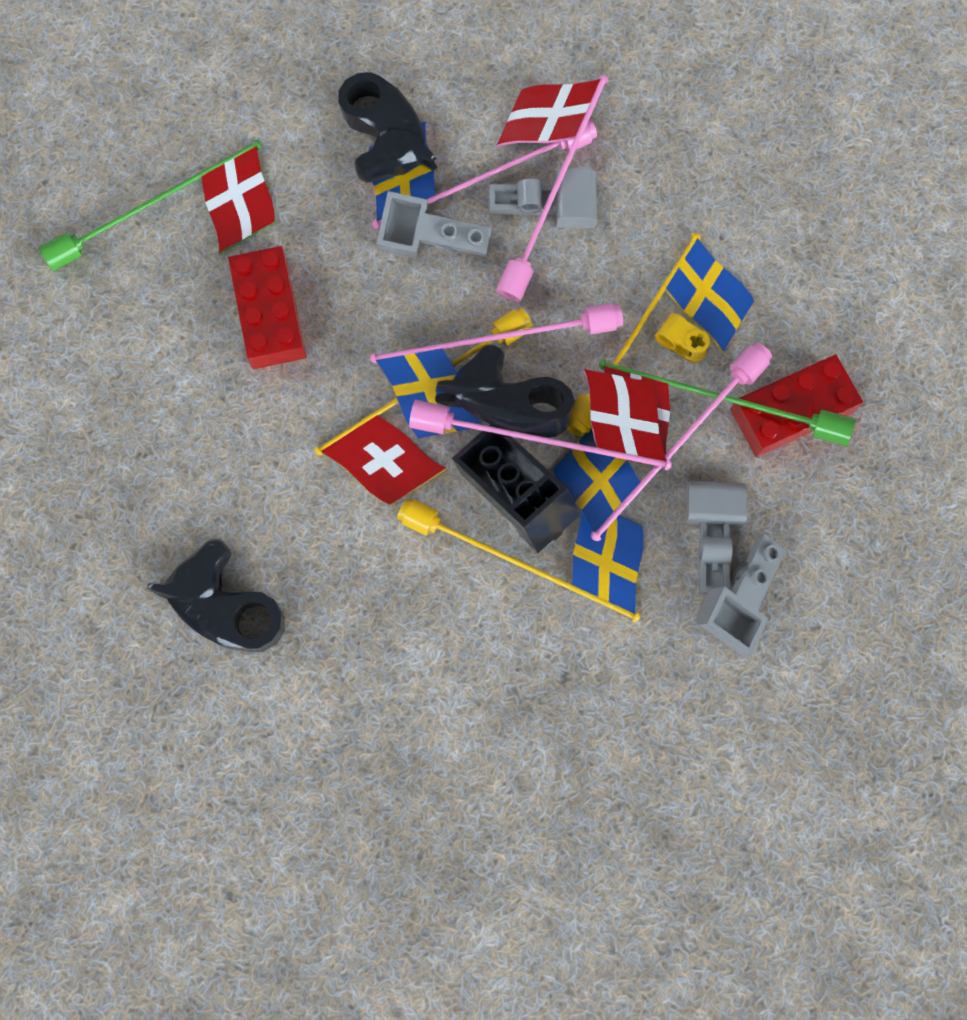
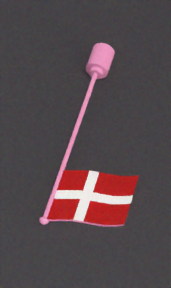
[496,75,608,302]
[409,369,672,470]

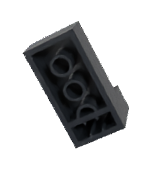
[452,424,580,553]

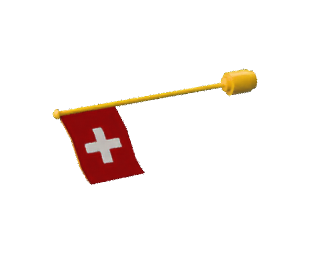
[314,307,533,505]

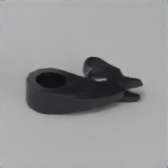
[338,72,438,183]
[435,345,575,438]
[147,539,285,652]

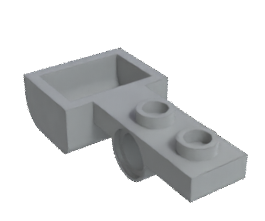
[488,167,597,228]
[376,191,492,258]
[685,480,747,595]
[696,534,786,657]

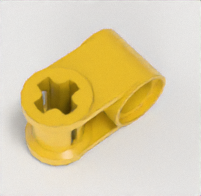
[654,313,710,363]

